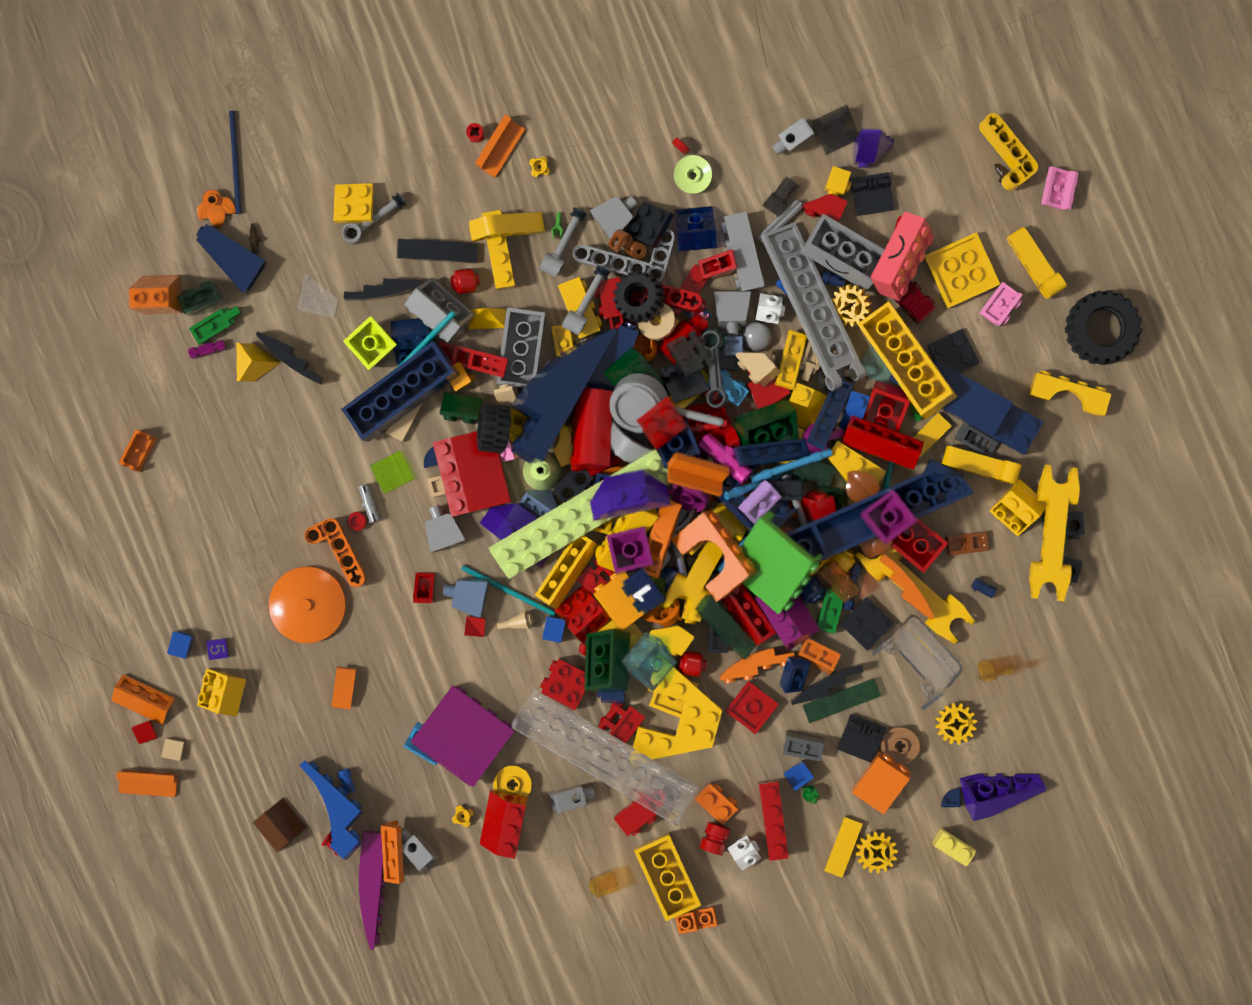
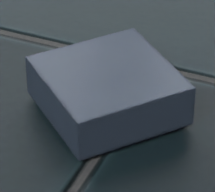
[724,336,743,356]

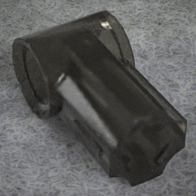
[762,176,799,217]

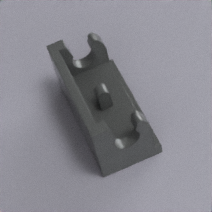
[783,730,825,762]

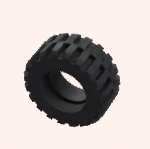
[1065,290,1142,365]

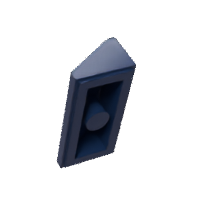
[780,657,811,694]

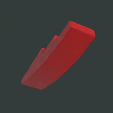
[439,341,509,378]

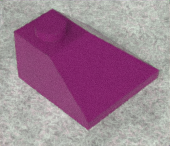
[861,490,917,545]
[606,527,653,575]

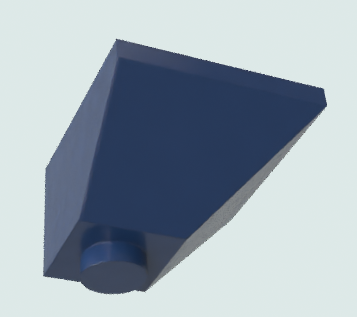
[657,419,703,469]

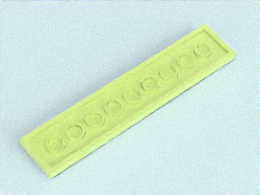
[489,449,671,579]

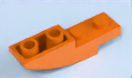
[640,499,682,578]
[719,647,795,683]

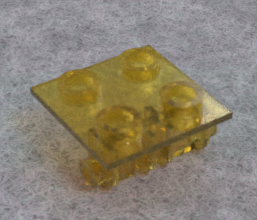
[976,661,1018,683]

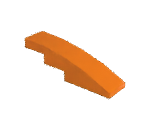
[878,554,934,620]

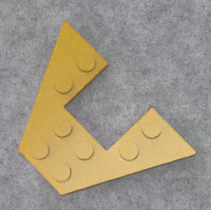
[629,653,722,764]

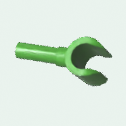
[551,212,563,240]

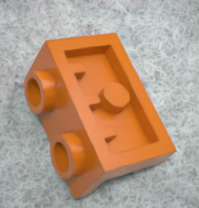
[694,782,739,825]

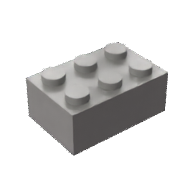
[404,277,475,343]

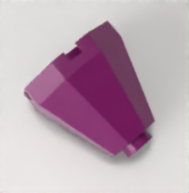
[668,484,709,512]

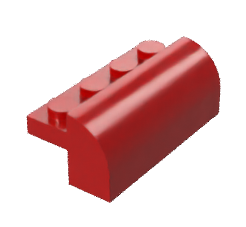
[570,389,613,472]

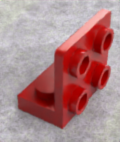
[554,586,611,643]

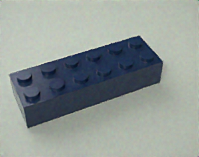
[341,341,460,442]

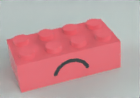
[870,212,934,301]

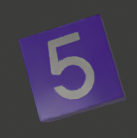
[206,638,229,660]

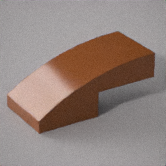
[945,532,989,556]

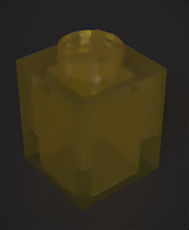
[588,869,619,898]

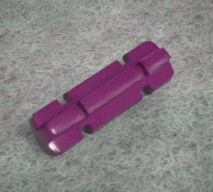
[188,340,226,359]

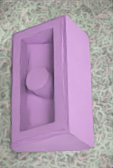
[738,481,782,524]

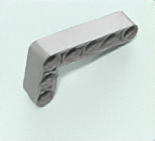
[573,229,675,283]

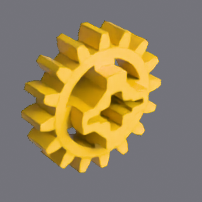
[831,284,872,327]
[935,703,977,745]
[855,831,898,874]

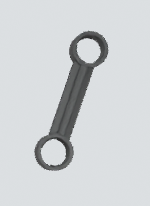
[701,331,729,408]

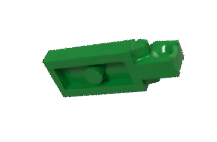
[189,306,242,345]
[817,579,845,634]

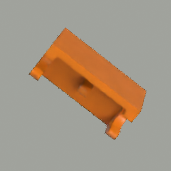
[119,429,157,472]
[795,638,841,674]

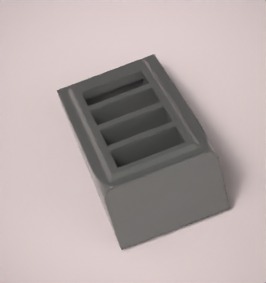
[954,422,999,457]

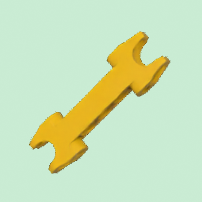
[1029,465,1080,601]
[663,503,747,622]
[854,546,975,644]

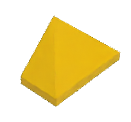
[468,308,506,330]

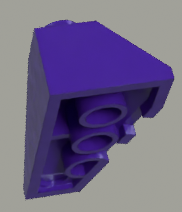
[854,129,895,168]
[960,774,1047,821]

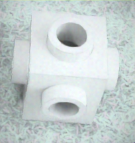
[755,293,785,324]
[727,835,761,871]

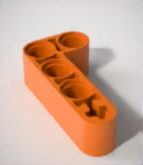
[304,518,367,587]

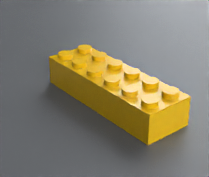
[858,301,957,419]

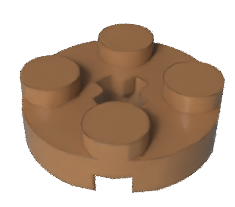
[881,727,920,765]

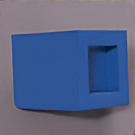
[542,616,565,643]
[167,631,195,659]
[784,760,814,791]

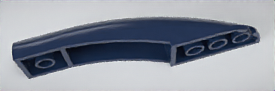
[785,470,974,563]

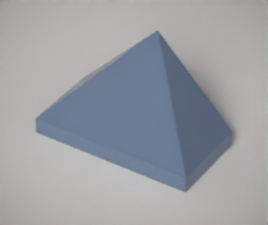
[519,490,557,518]

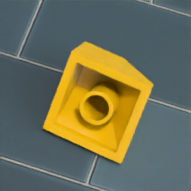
[788,383,827,429]

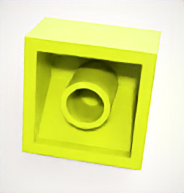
[343,316,397,370]

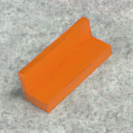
[475,115,525,177]
[668,452,729,497]
[111,674,175,725]
[116,770,178,797]
[381,820,404,884]

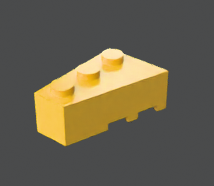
[826,441,886,483]

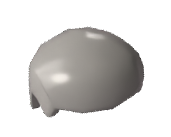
[742,321,772,351]

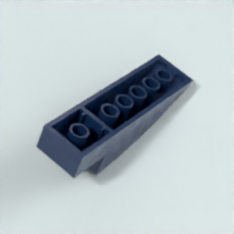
[511,328,617,464]
[888,358,1043,455]

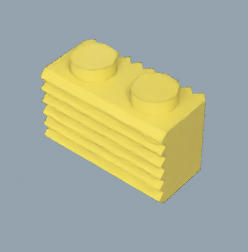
[932,828,976,866]

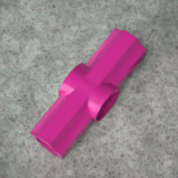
[698,434,753,484]

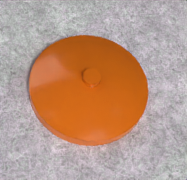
[269,567,346,643]

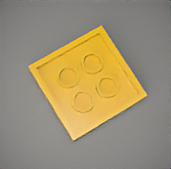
[924,232,1000,309]

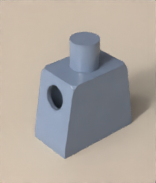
[442,578,490,618]

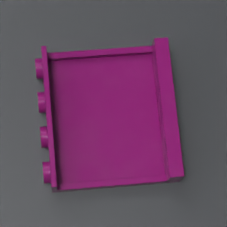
[410,685,514,788]

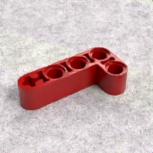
[630,284,706,314]

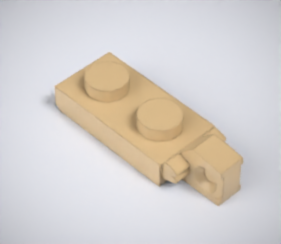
[798,340,820,382]

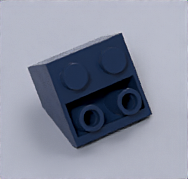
[390,318,432,365]

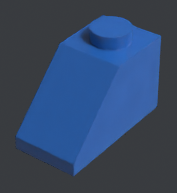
[838,391,870,431]

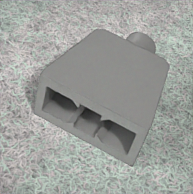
[772,117,817,155]
[590,196,638,239]
[713,291,751,336]
[425,505,466,552]
[548,785,595,814]
[401,829,440,871]

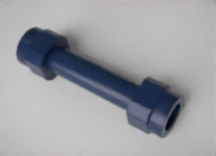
[842,564,863,611]

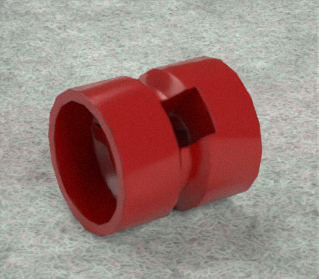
[699,821,731,856]

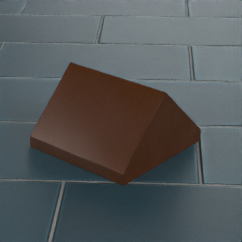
[253,798,307,852]

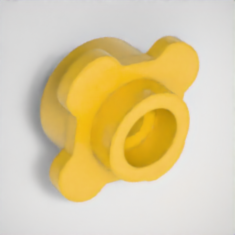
[529,156,550,177]
[452,805,474,827]

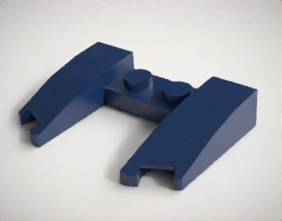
[710,464,796,534]

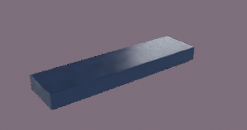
[806,379,854,450]
[734,438,810,467]

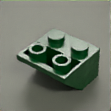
[440,392,484,425]

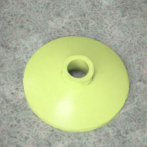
[674,155,712,194]

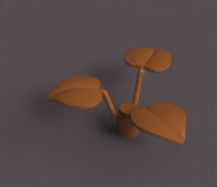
[847,471,892,558]

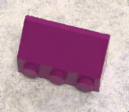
[755,596,821,651]

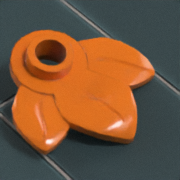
[197,189,236,227]

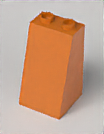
[129,275,182,314]

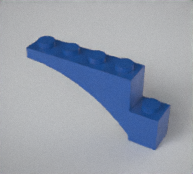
[300,760,364,860]

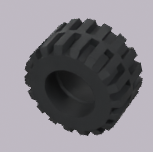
[613,271,665,323]
[477,403,511,454]

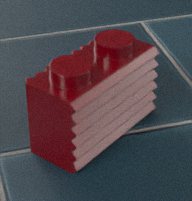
[893,281,936,325]

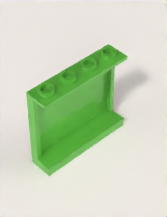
[741,510,822,615]

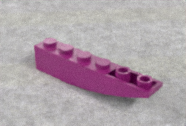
[359,830,386,950]

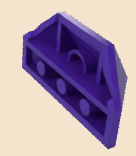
[590,469,670,521]
[480,503,551,568]

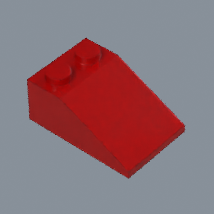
[863,380,910,432]

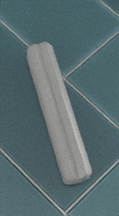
[757,200,803,245]

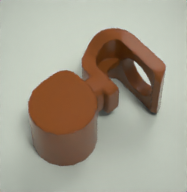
[608,229,647,260]

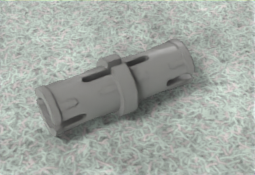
[358,483,381,523]

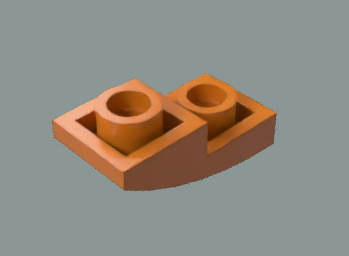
[331,666,356,709]
[675,906,719,934]

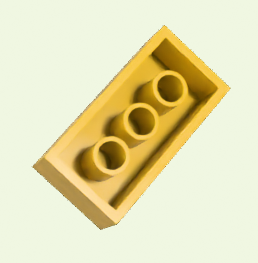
[634,832,701,921]

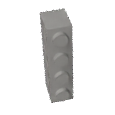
[721,211,764,291]

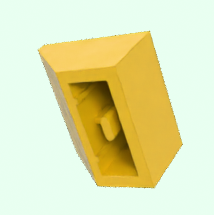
[989,479,1046,536]
[649,625,694,657]
[197,668,246,717]

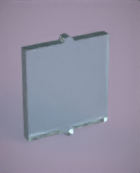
[861,344,891,383]

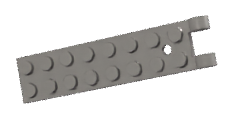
[760,222,866,391]

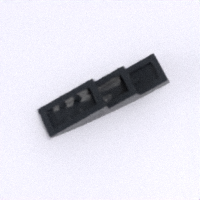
[397,239,478,264]
[344,278,423,301]
[256,331,323,385]
[790,664,863,705]

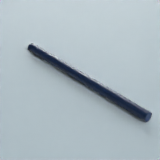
[229,111,242,214]

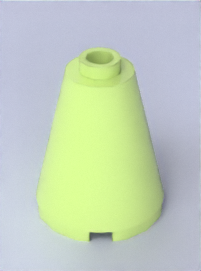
[523,453,561,490]

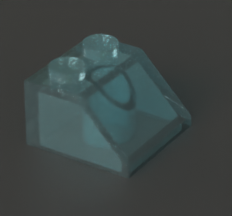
[622,632,677,691]

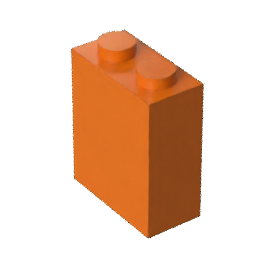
[852,752,911,814]

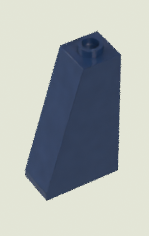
[196,224,267,294]
[586,322,640,391]

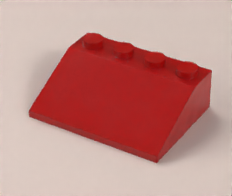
[432,431,512,517]

